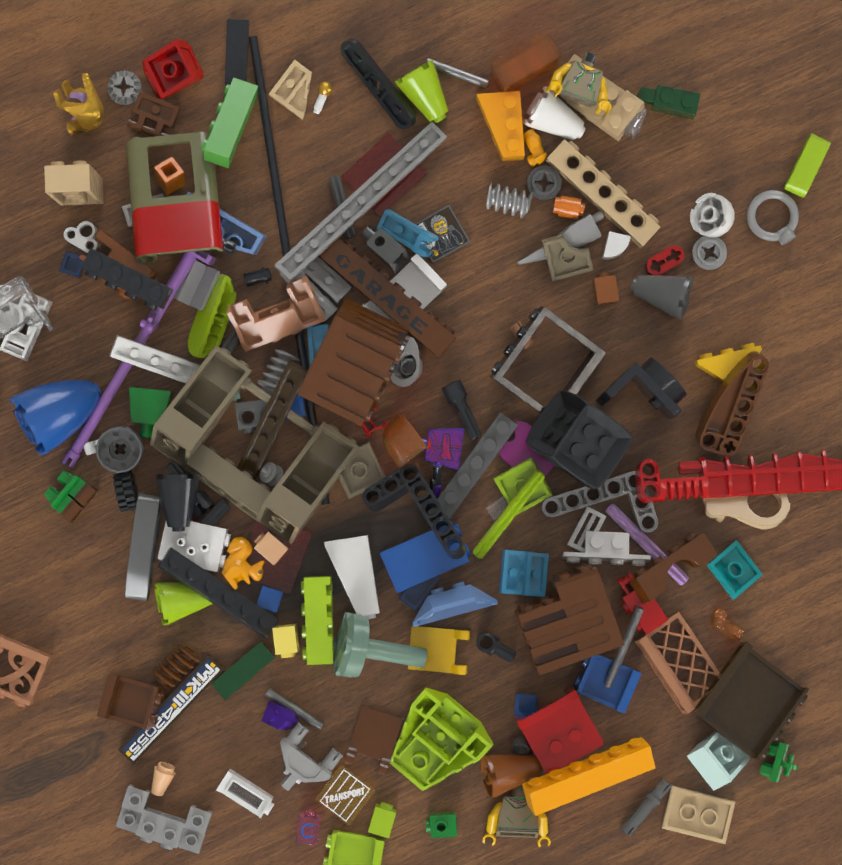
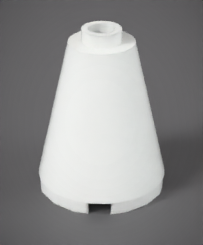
[523,86,586,140]

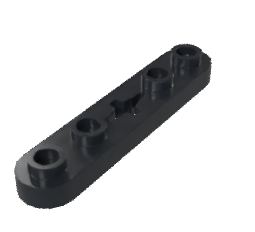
[341,38,416,129]

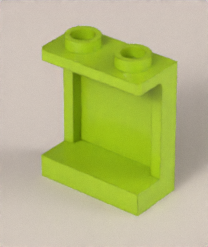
[323,830,385,865]

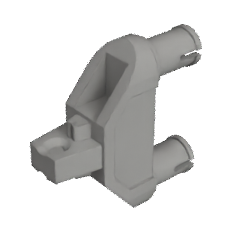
[280,722,343,791]

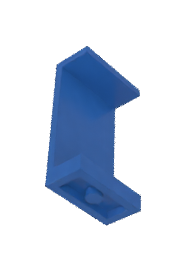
[380,521,471,593]

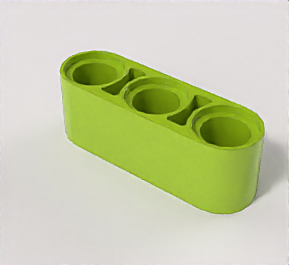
[784,133,831,198]

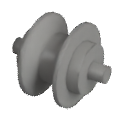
[260,462,283,486]

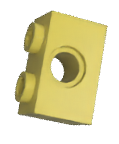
[272,623,300,658]

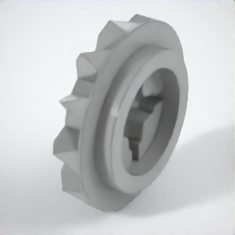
[107,70,142,105]
[692,236,727,270]

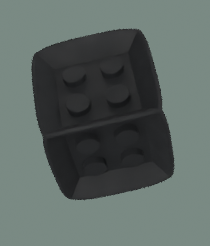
[526,390,632,489]

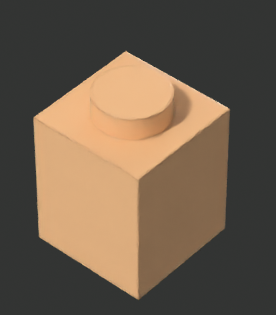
[254,531,289,565]

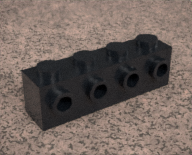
[81,248,173,310]

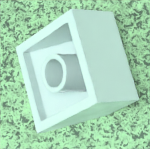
[687,731,750,791]

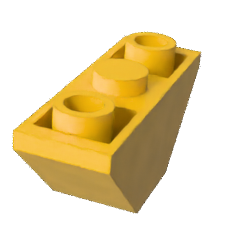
[695,343,762,382]

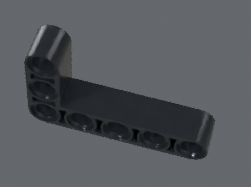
[362,464,466,559]

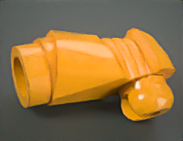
[523,129,547,166]

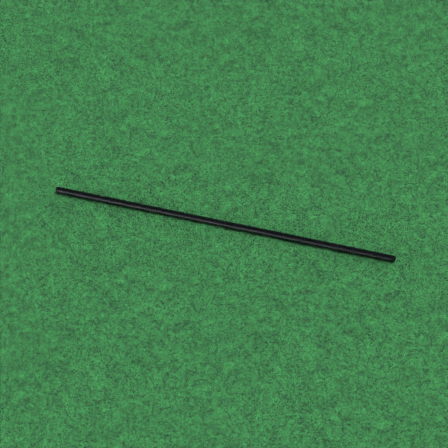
[249,36,330,505]

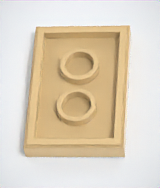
[661,785,736,844]

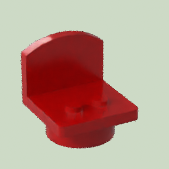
[515,686,603,774]

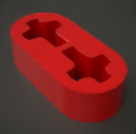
[645,246,685,275]

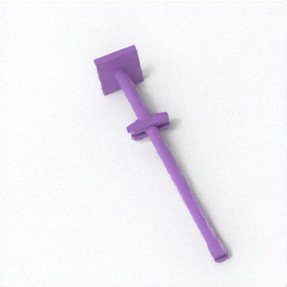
[62,250,217,468]

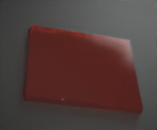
[342,133,427,217]
[246,521,312,594]

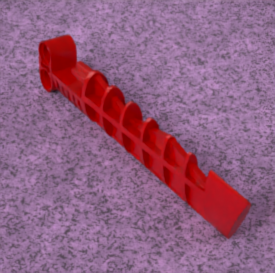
[635,450,842,503]

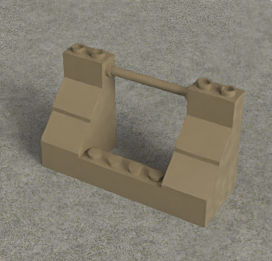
[150,345,359,545]

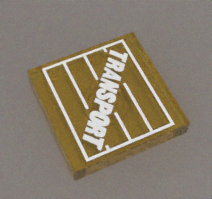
[314,764,376,826]

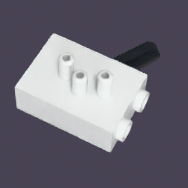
[158,499,231,572]

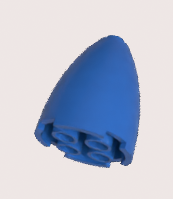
[9,380,102,456]

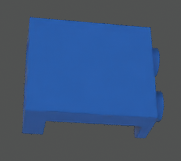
[573,654,642,714]

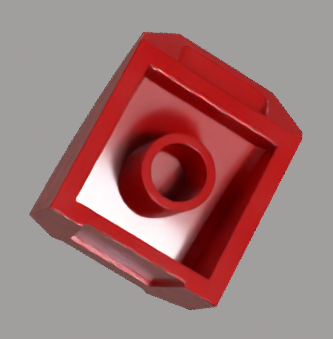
[142,39,203,100]

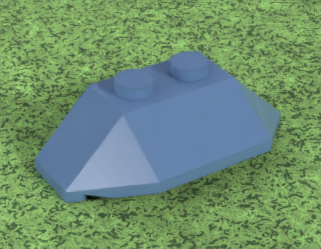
[412,582,498,627]

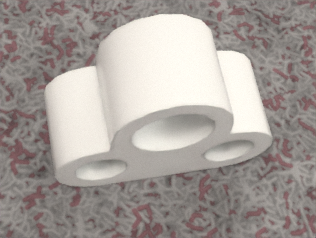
[64,221,99,253]

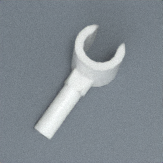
[84,439,98,456]

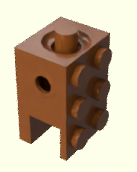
[79,230,159,301]

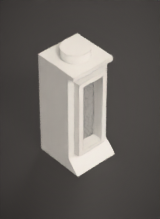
[216,769,274,818]

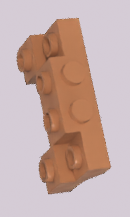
[227,275,325,352]

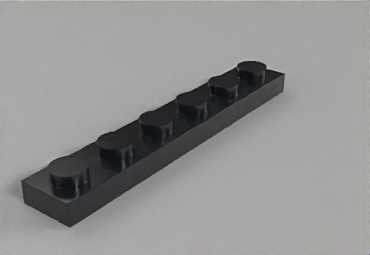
[158,547,279,639]

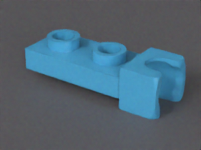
[376,209,439,257]

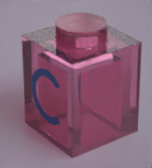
[295,811,321,845]

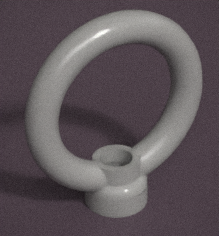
[747,190,799,246]

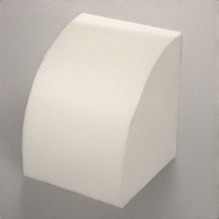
[602,231,631,260]

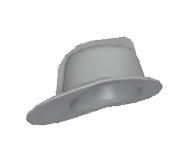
[391,335,423,387]

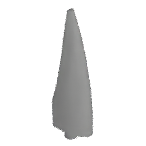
[517,211,604,265]

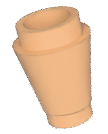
[151,762,175,796]

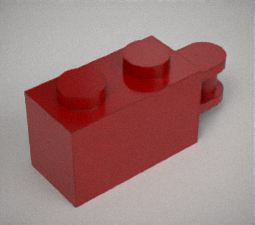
[617,572,668,634]

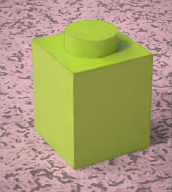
[368,802,397,838]

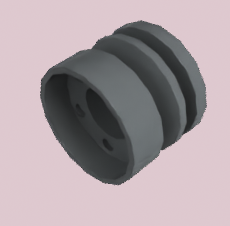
[96,426,144,473]

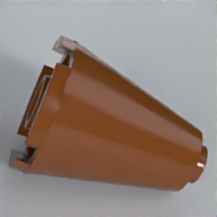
[480,754,543,798]

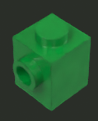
[425,811,457,838]

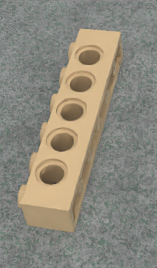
[546,139,660,248]

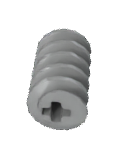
[486,182,533,218]
[257,349,300,394]

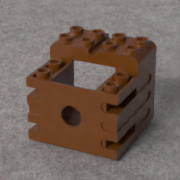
[514,563,625,675]

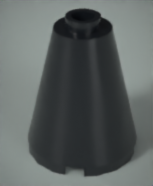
[156,473,200,532]

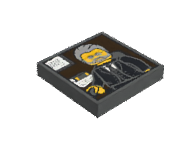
[415,205,470,264]

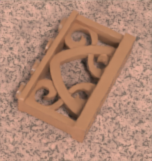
[0,634,53,707]

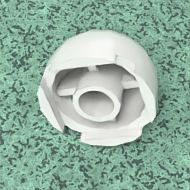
[690,193,735,238]

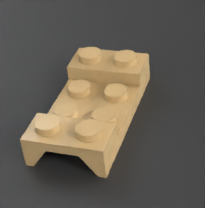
[551,54,645,141]

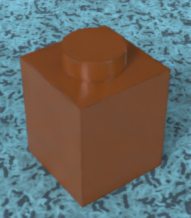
[592,272,619,306]

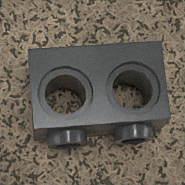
[235,400,267,434]

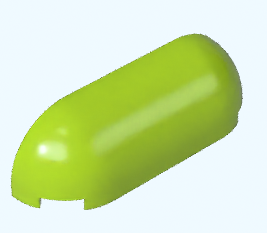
[188,274,236,358]

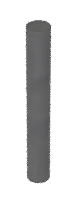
[426,58,489,88]
[265,688,324,731]

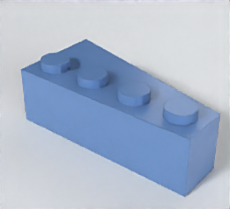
[187,192,267,255]

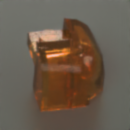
[383,413,428,468]

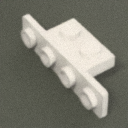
[562,531,651,566]

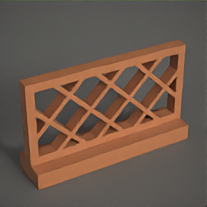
[634,612,720,714]

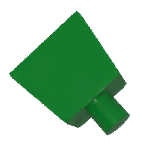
[129,387,173,438]

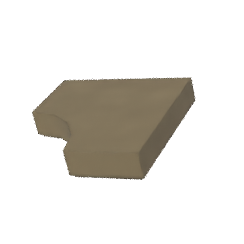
[542,234,594,282]

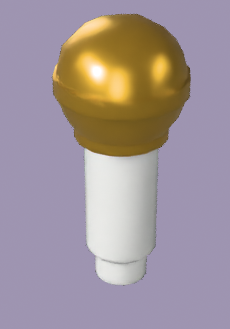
[313,82,333,114]

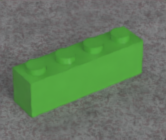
[201,77,258,168]

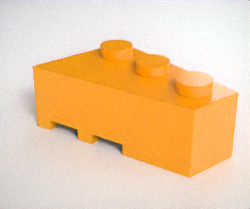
[476,91,525,161]

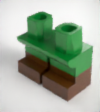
[44,470,99,523]

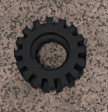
[113,470,138,512]

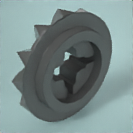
[527,166,562,201]

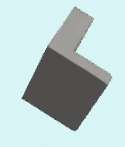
[174,260,220,311]

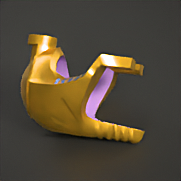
[53,73,104,135]

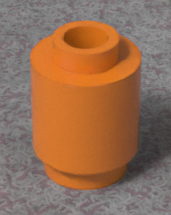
[553,195,585,220]

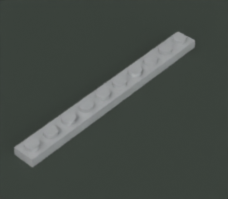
[275,122,447,282]

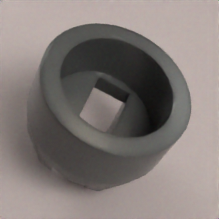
[512,735,530,755]

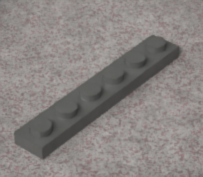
[424,412,518,520]

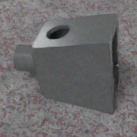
[361,226,410,274]

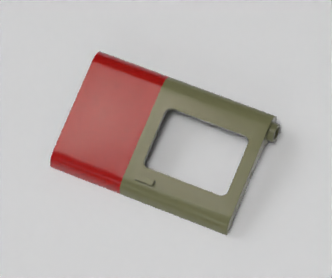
[126,132,224,264]

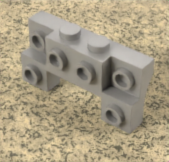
[116,784,213,854]

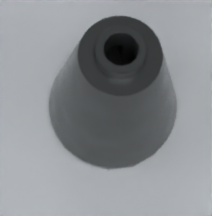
[631,275,693,319]

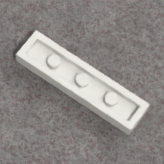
[110,335,200,383]

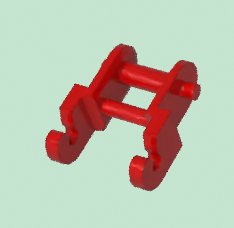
[356,406,389,437]

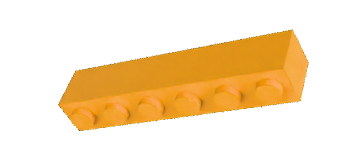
[522,737,655,816]

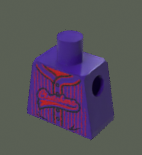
[413,428,464,470]

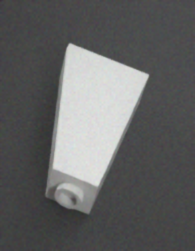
[324,535,380,619]

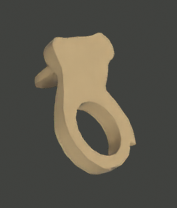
[697,474,790,529]

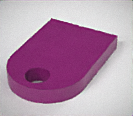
[498,421,554,475]

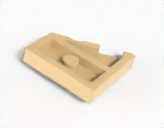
[269,60,312,120]

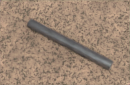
[603,606,644,688]

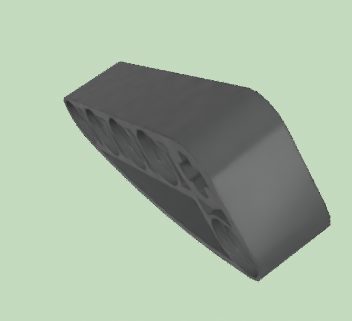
[125,493,163,601]

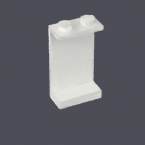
[362,254,447,322]

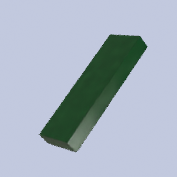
[211,641,275,700]

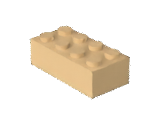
[44,161,104,206]

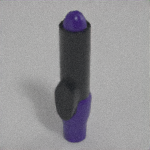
[430,461,442,498]

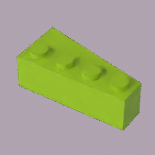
[301,576,334,665]

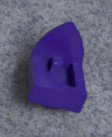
[262,701,298,730]

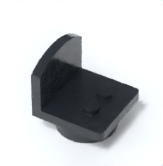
[595,357,687,419]

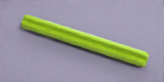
[473,469,545,559]

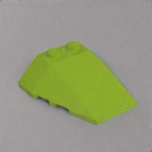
[390,688,493,791]

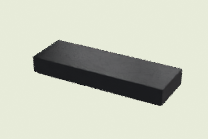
[225,19,249,85]

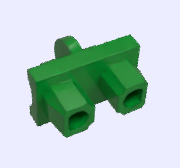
[760,742,799,783]

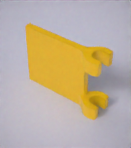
[408,626,471,675]

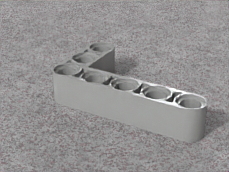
[541,471,658,532]

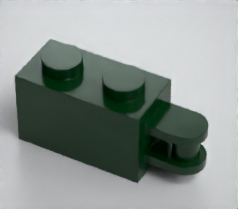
[637,85,701,120]

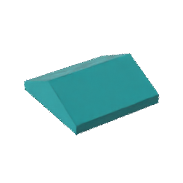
[707,540,763,600]

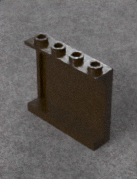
[691,641,809,760]

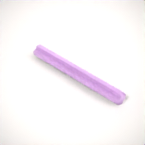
[605,504,689,585]

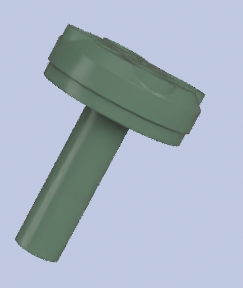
[334,612,427,678]

